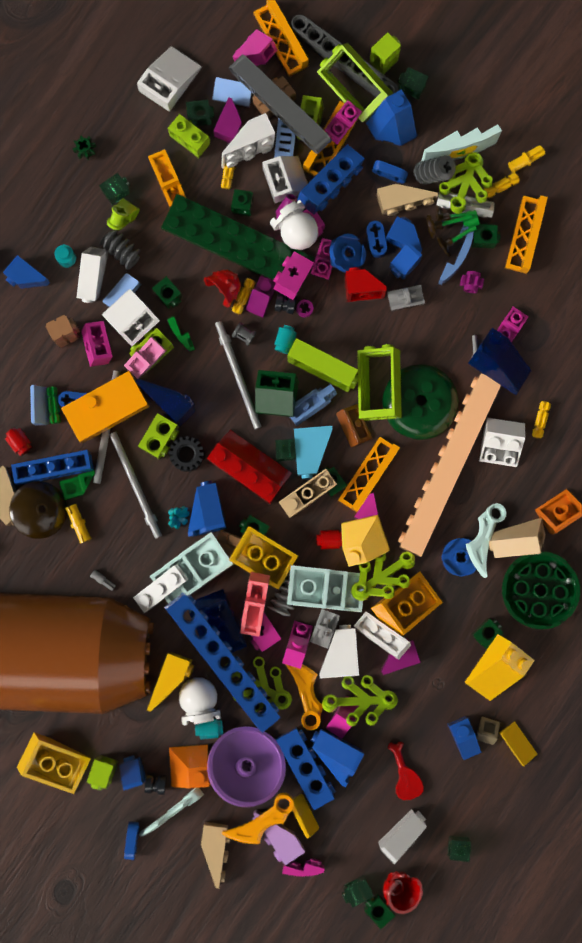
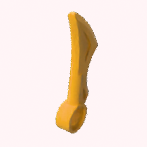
[282,659,323,730]
[222,793,294,844]

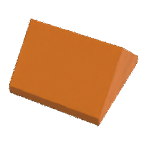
[535,489,582,535]

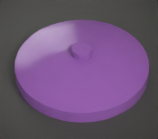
[207,727,286,807]

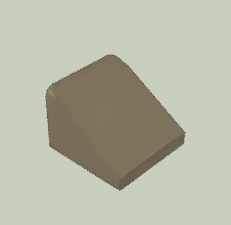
[476,717,500,745]

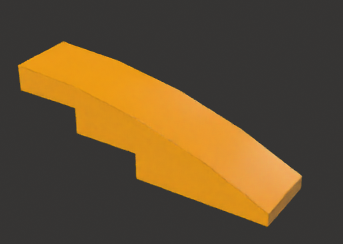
[148,149,186,207]

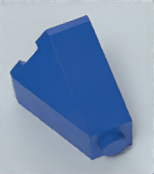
[366,89,417,146]
[188,480,227,537]
[311,728,364,787]

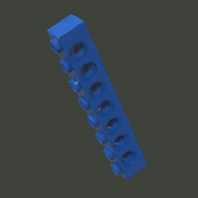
[164,593,281,733]

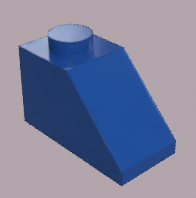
[386,216,422,253]
[390,242,422,280]
[3,255,50,289]
[447,716,481,760]
[119,755,146,791]

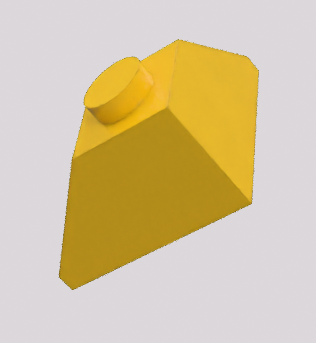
[341,515,390,566]

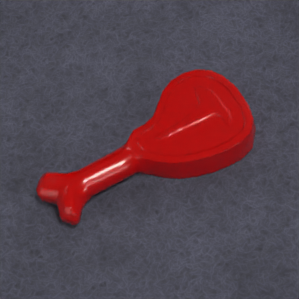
[387,742,424,800]

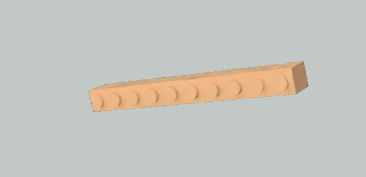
[398,373,502,557]

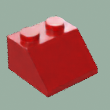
[345,267,387,302]

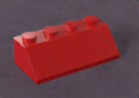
[207,430,292,504]

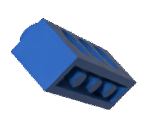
[297,144,365,215]
[11,450,94,485]
[276,727,336,810]

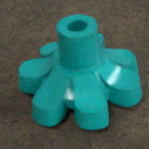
[168,506,190,529]

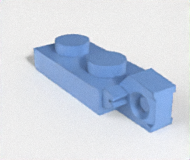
[290,384,337,426]

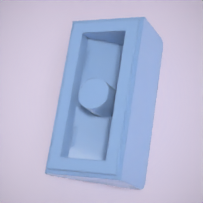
[213,77,252,107]
[102,273,141,307]
[30,385,49,426]

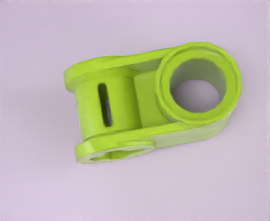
[107,198,140,230]

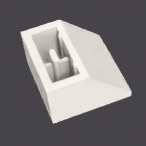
[262,156,308,203]
[102,289,160,346]
[479,418,525,467]

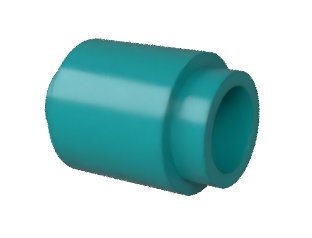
[54,245,76,268]
[274,325,297,354]
[195,718,223,740]

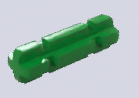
[46,386,61,424]

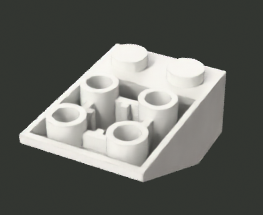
[137,46,202,112]
[221,113,275,169]

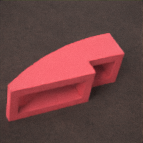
[240,572,270,637]

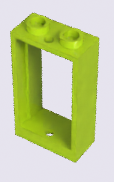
[317,43,394,123]
[287,338,360,392]
[357,344,402,421]

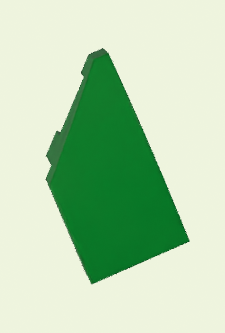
[167,317,195,352]
[59,470,95,501]

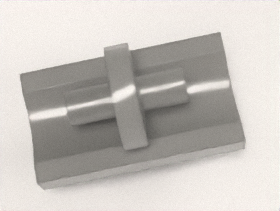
[387,285,425,311]
[310,609,340,649]

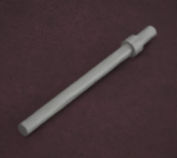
[215,321,262,429]
[93,371,121,484]
[109,432,162,539]

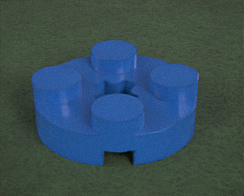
[329,234,366,273]
[441,538,477,577]

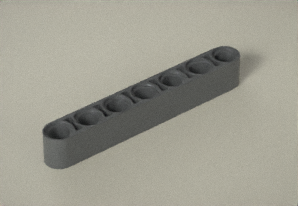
[292,15,398,97]
[229,54,332,154]

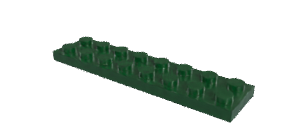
[161,194,314,293]

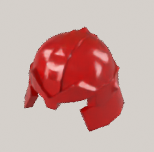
[204,269,241,308]
[383,871,423,914]

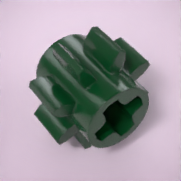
[73,135,97,160]

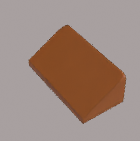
[336,404,372,447]

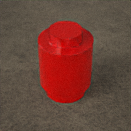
[5,427,33,457]
[316,530,343,550]

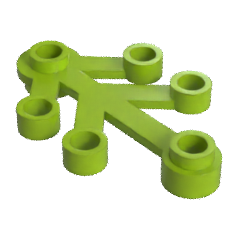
[439,152,493,214]
[351,551,415,601]
[225,656,292,712]
[322,675,398,726]

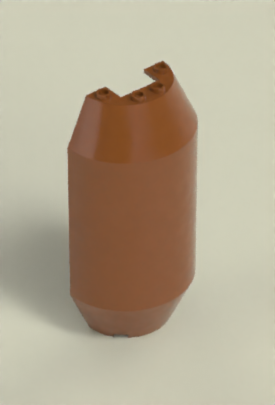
[0,593,154,714]

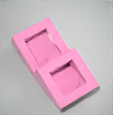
[124,337,167,379]

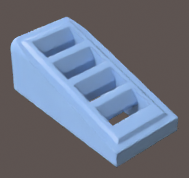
[274,118,296,158]

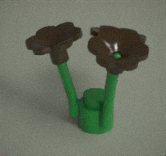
[427,206,480,257]

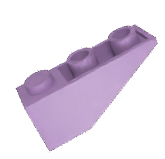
[252,810,305,865]

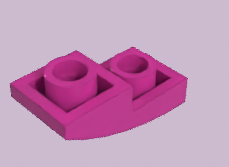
[324,100,362,144]
[311,238,333,280]
[490,307,529,351]
[282,858,325,876]

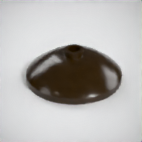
[9,481,67,539]

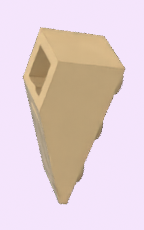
[376,184,438,216]
[279,469,337,518]
[201,822,230,889]

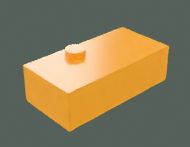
[61,371,150,443]

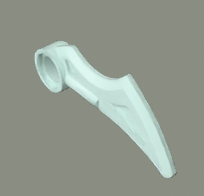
[466,503,506,578]
[139,788,204,837]

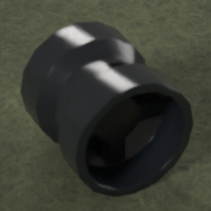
[275,292,297,315]
[145,773,167,795]

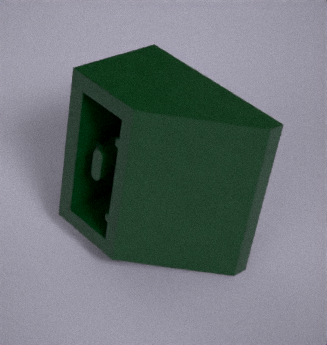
[255,370,299,417]

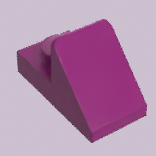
[246,275,276,318]

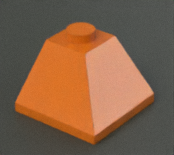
[169,744,211,788]

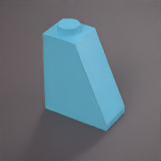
[294,426,332,479]

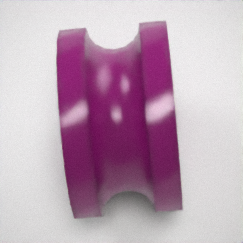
[296,299,314,318]

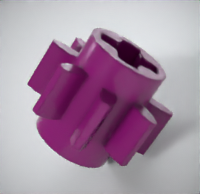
[460,271,484,293]

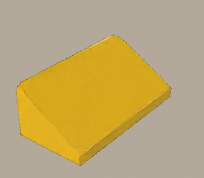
[499,721,537,767]
[289,794,319,839]

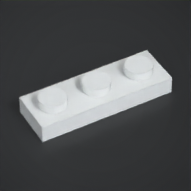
[437,192,495,218]
[133,564,189,613]
[354,612,411,660]

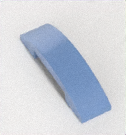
[438,224,474,285]

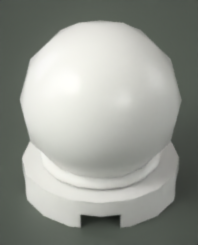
[270,200,318,250]
[179,677,221,725]

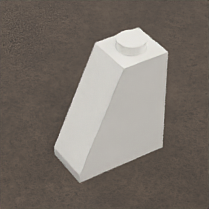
[76,247,109,303]
[319,625,359,678]
[378,809,427,864]

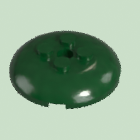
[382,364,459,440]
[502,551,580,629]

